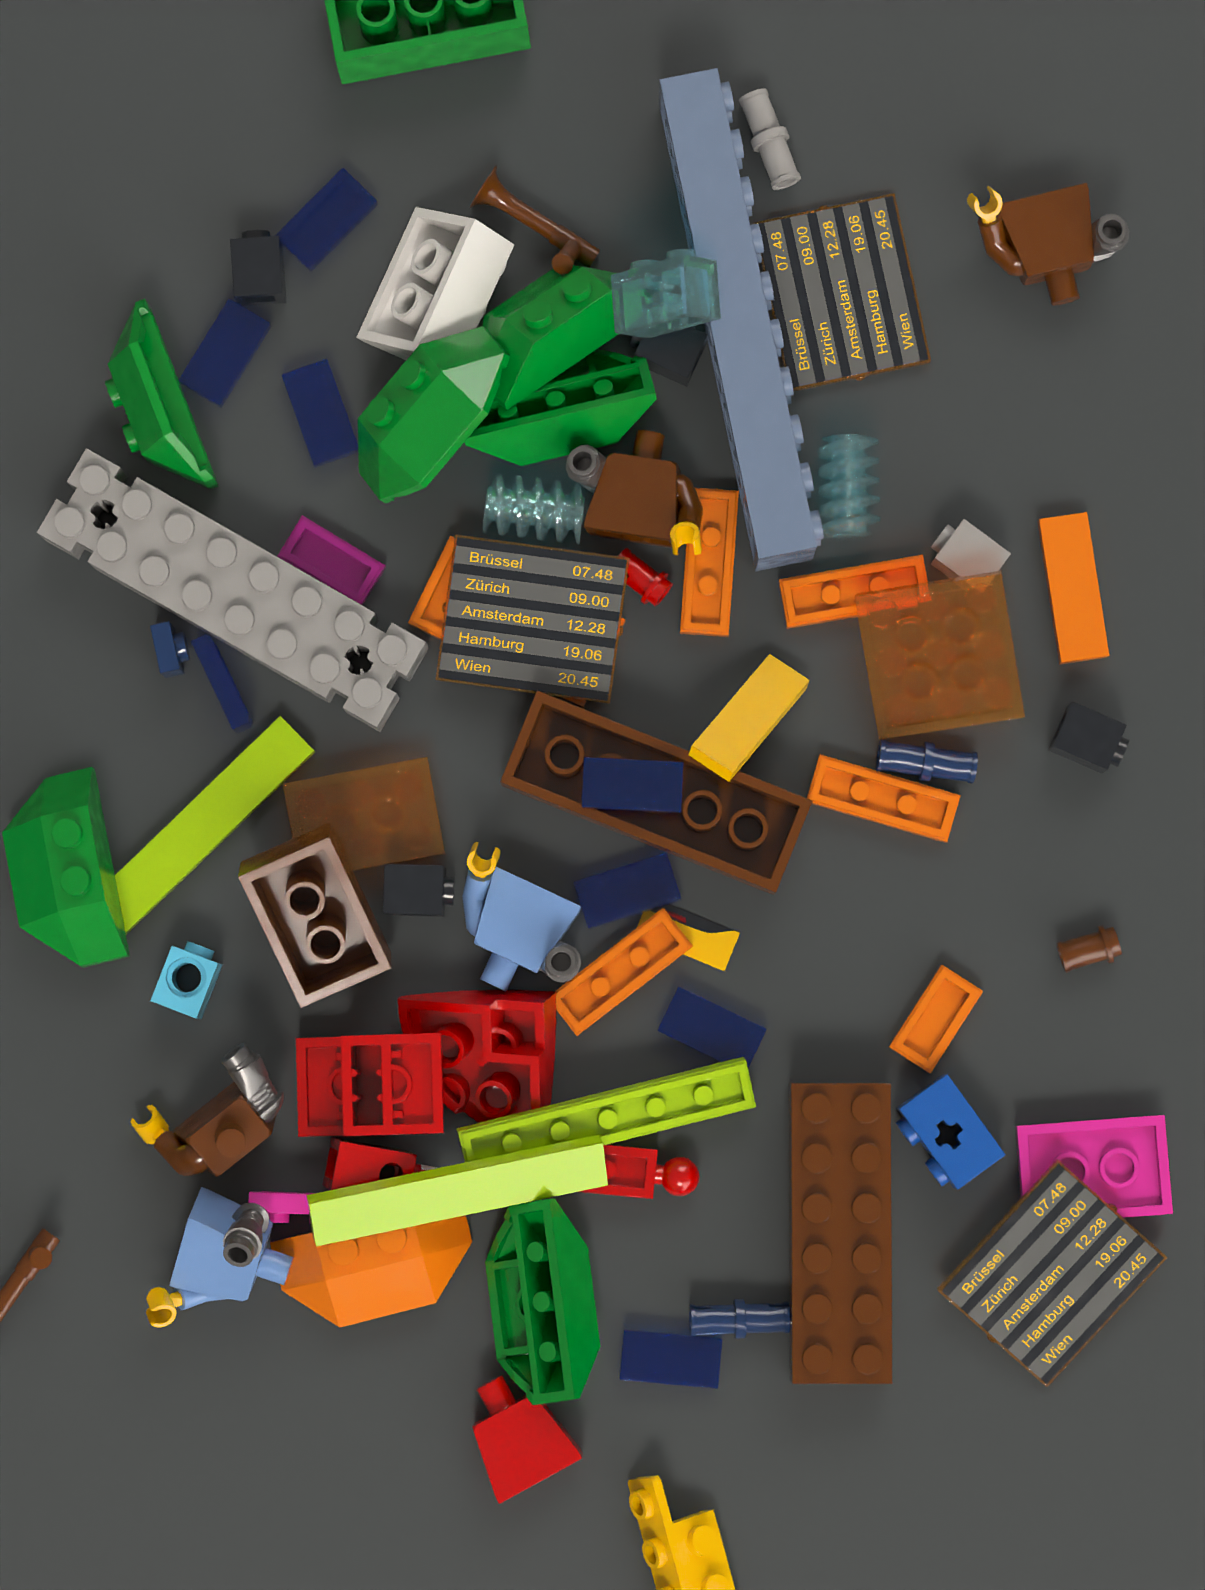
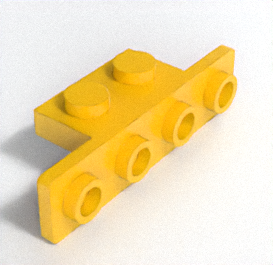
[628,1475,735,1590]

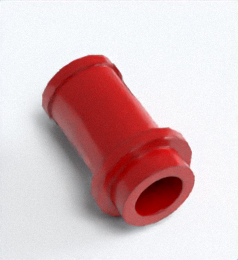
[616,547,673,607]

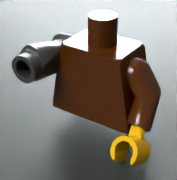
[967,183,1129,306]
[566,430,703,555]
[131,1043,284,1177]

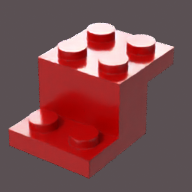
[296,1033,444,1137]

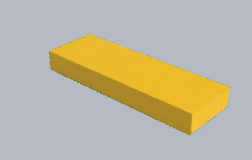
[688,654,810,782]

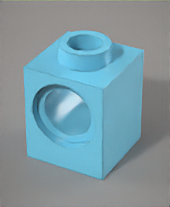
[150,941,223,1019]

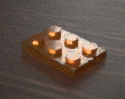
[283,757,446,871]

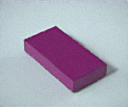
[277,515,386,606]

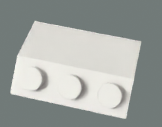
[356,207,514,360]

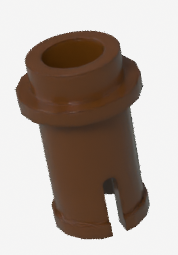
[1056,925,1122,973]

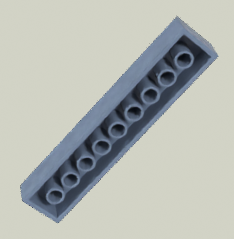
[659,68,824,572]

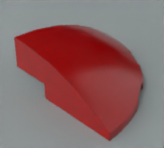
[397,990,556,1123]

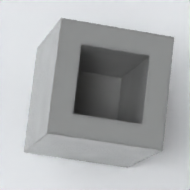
[931,519,1011,599]

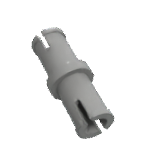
[739,88,801,190]

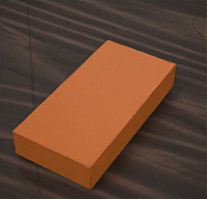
[888,965,983,1074]

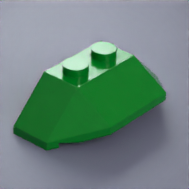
[482,266,660,410]
[105,298,219,489]
[358,326,510,503]
[465,349,657,466]
[2,767,130,967]
[485,1199,600,1405]

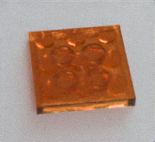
[855,570,1025,740]

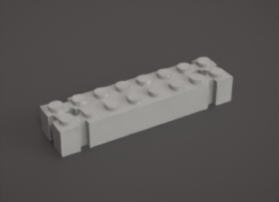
[37,448,429,732]

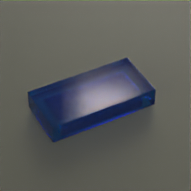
[275,168,378,272]
[178,299,272,408]
[282,359,358,468]
[191,634,253,734]
[582,757,683,813]
[574,853,682,930]
[657,987,767,1068]
[620,1329,722,1389]

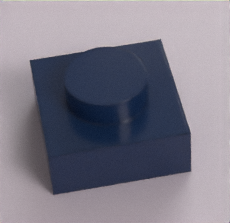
[150,621,190,678]

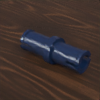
[876,740,978,784]
[689,1299,790,1339]

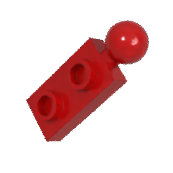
[579,1145,700,1199]

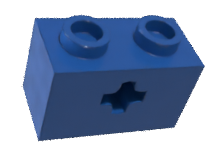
[895,1074,1006,1190]

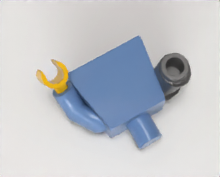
[462,842,581,991]
[146,1187,294,1327]

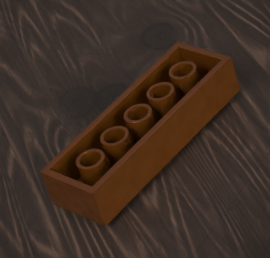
[500,691,812,895]
[789,1083,892,1384]

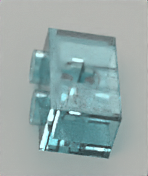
[611,249,721,338]

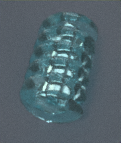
[817,434,881,538]
[483,473,585,545]

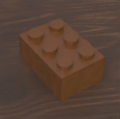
[238,823,391,1008]

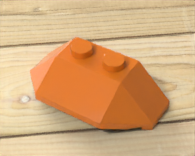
[270,1215,473,1328]

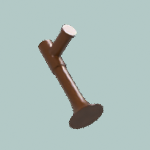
[469,165,600,274]
[0,1228,61,1323]

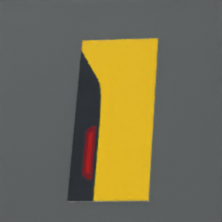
[637,896,740,971]

